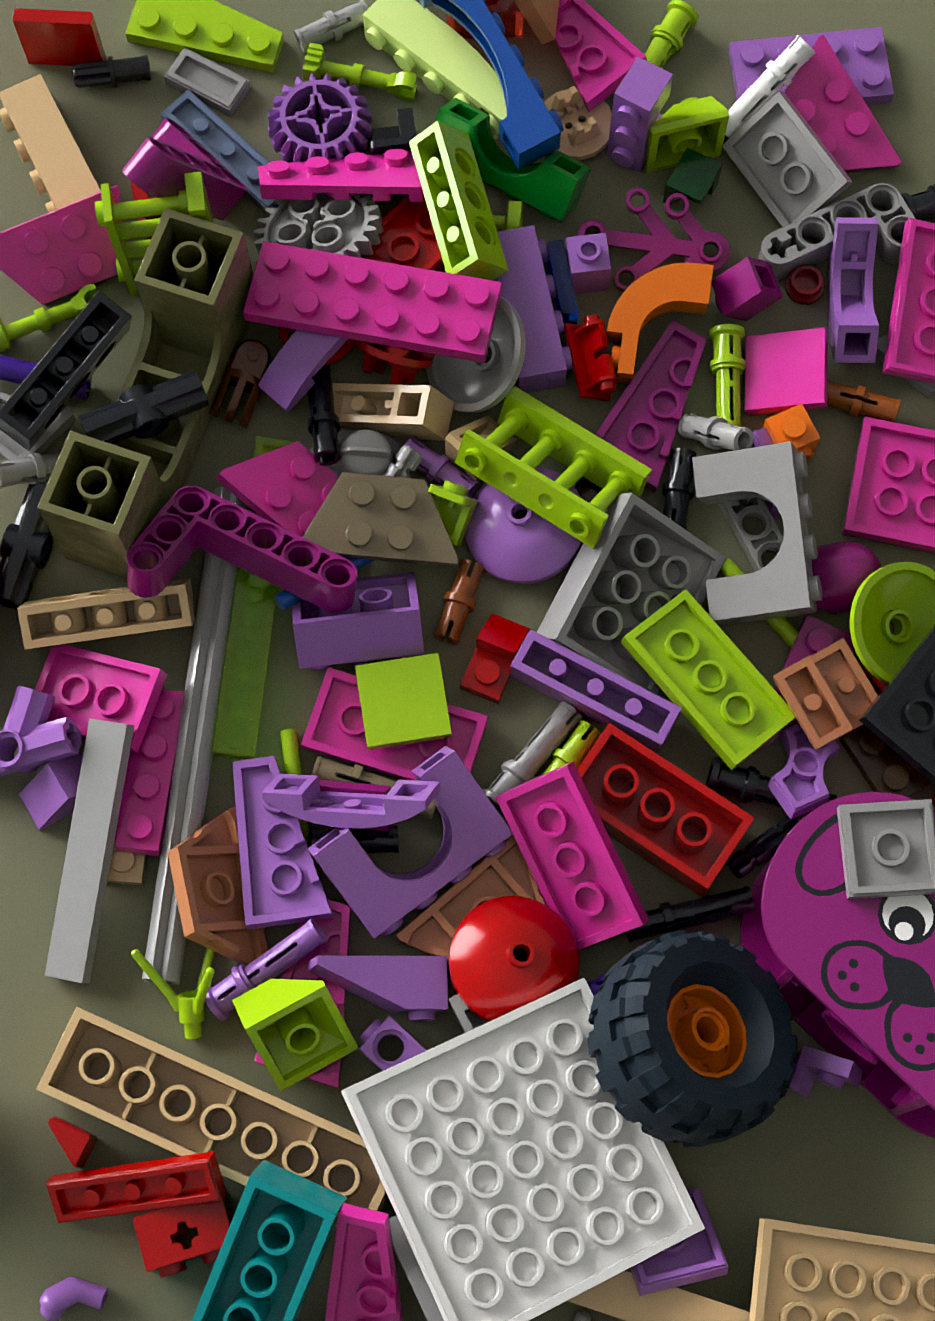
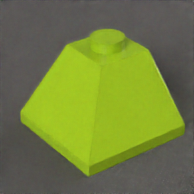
[644,96,729,174]
[232,978,359,1092]

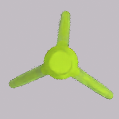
[131,948,215,1040]

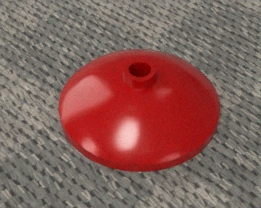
[448,896,580,1022]

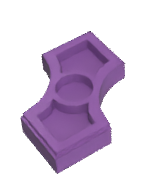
[768,723,840,820]

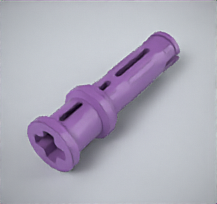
[205,919,327,1022]

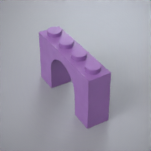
[308,746,513,939]

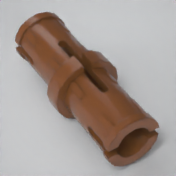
[828,380,901,422]
[433,559,485,645]

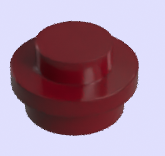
[785,265,825,305]

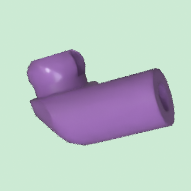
[39,1276,109,1321]

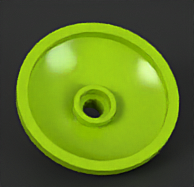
[849,562,935,684]

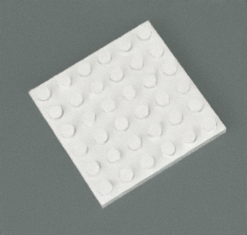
[341,978,705,1321]

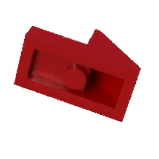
[460,613,530,704]

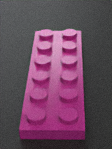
[243,241,502,363]

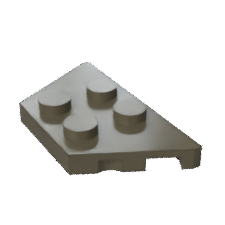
[303,472,458,567]

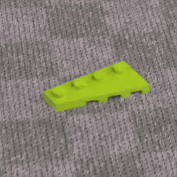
[125,0,284,73]

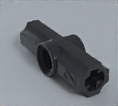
[78,370,209,444]
[0,483,53,610]

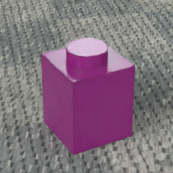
[711,256,783,321]

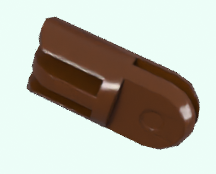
[209,339,271,428]

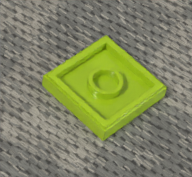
[355,653,452,750]

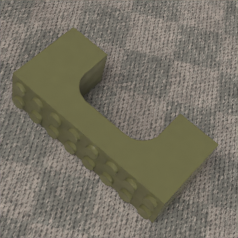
[37,208,253,579]

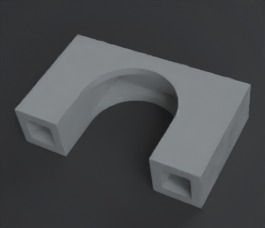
[692,441,822,626]

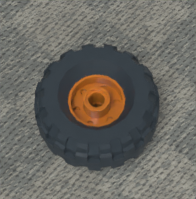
[587,930,797,1147]

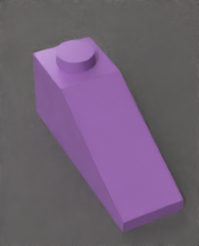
[308,955,448,1022]

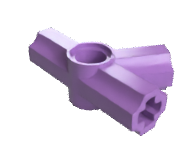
[0,685,83,777]

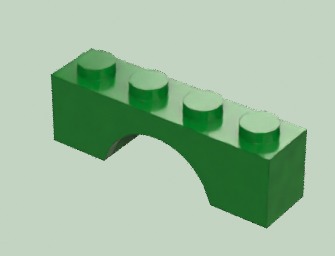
[435,97,592,221]

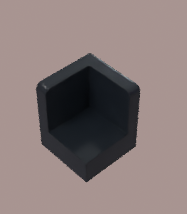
[369,108,416,154]

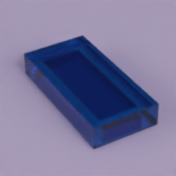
[546,239,579,325]

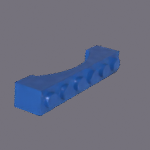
[419,0,564,170]

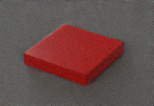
[13,8,106,66]

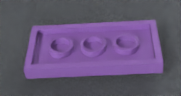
[728,27,894,105]

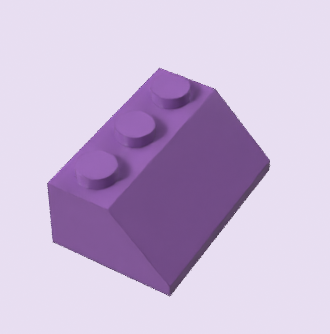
[292,572,425,670]

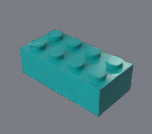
[192,1160,347,1321]

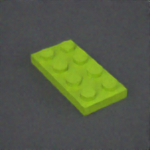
[621,589,796,770]

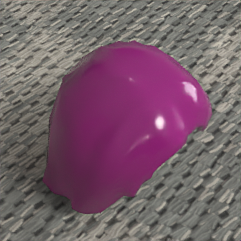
[811,542,882,614]

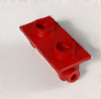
[564,315,618,402]

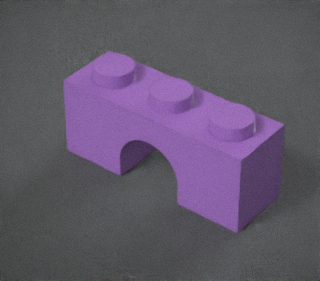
[607,57,673,173]

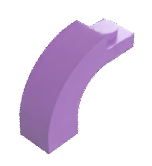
[827,217,879,363]

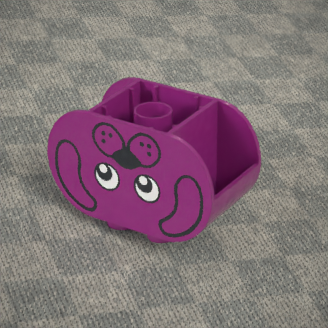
[740,792,935,1138]

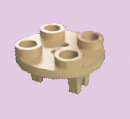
[544,86,612,161]

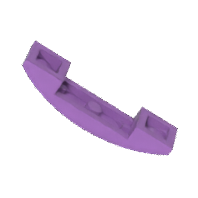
[258,330,348,413]
[262,774,440,828]

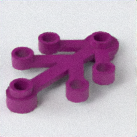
[577,188,730,292]

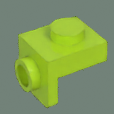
[428,480,478,546]

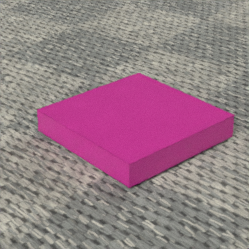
[744,327,828,416]

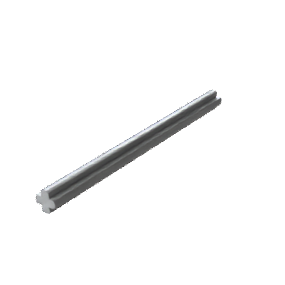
[142,487,248,985]

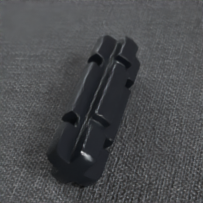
[727,815,799,879]

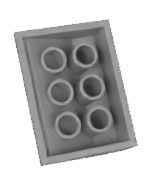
[537,493,726,695]

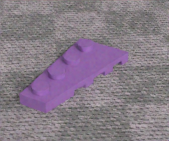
[232,756,334,930]

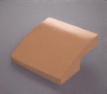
[772,638,878,750]

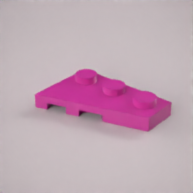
[554,0,647,113]

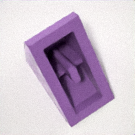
[19,754,83,831]

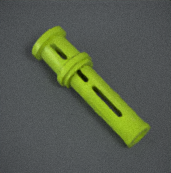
[644,0,699,69]
[709,324,746,449]

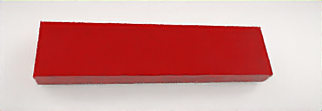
[45,1151,227,1223]

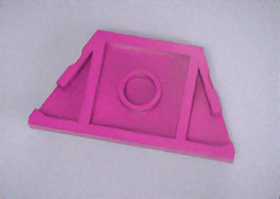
[784,35,902,173]
[0,185,120,305]
[216,441,345,558]

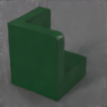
[663,147,723,205]

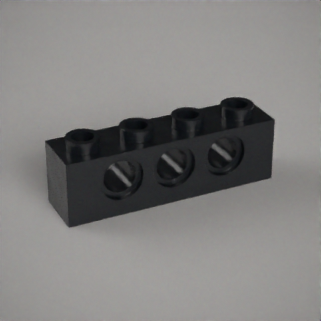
[0,291,132,451]

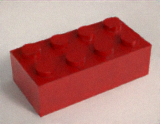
[577,723,754,897]

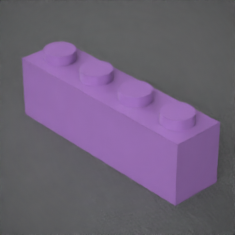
[495,225,572,393]
[510,629,682,754]

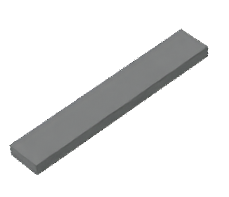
[45,718,134,983]

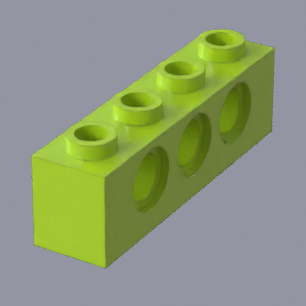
[409,121,509,281]

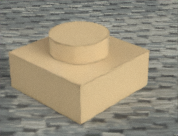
[107,840,147,885]

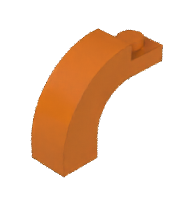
[606,262,714,384]

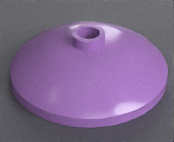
[465,467,583,584]

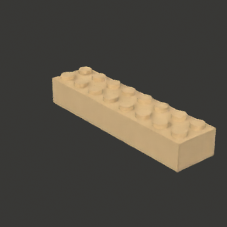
[36,1007,387,1228]

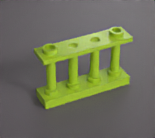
[95,172,214,296]
[455,386,652,549]

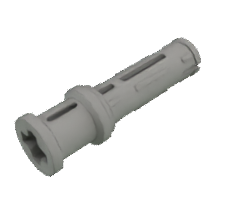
[482,701,582,817]

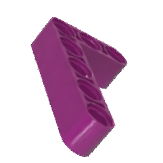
[122,117,247,221]
[126,486,357,613]

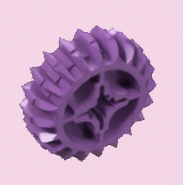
[267,72,372,163]

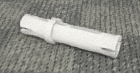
[725,35,816,138]

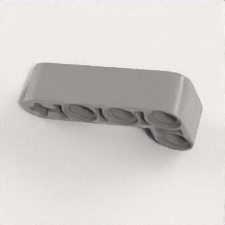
[757,183,916,281]

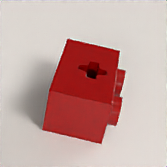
[133,1195,233,1278]

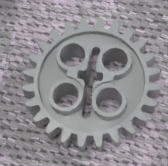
[254,193,383,258]

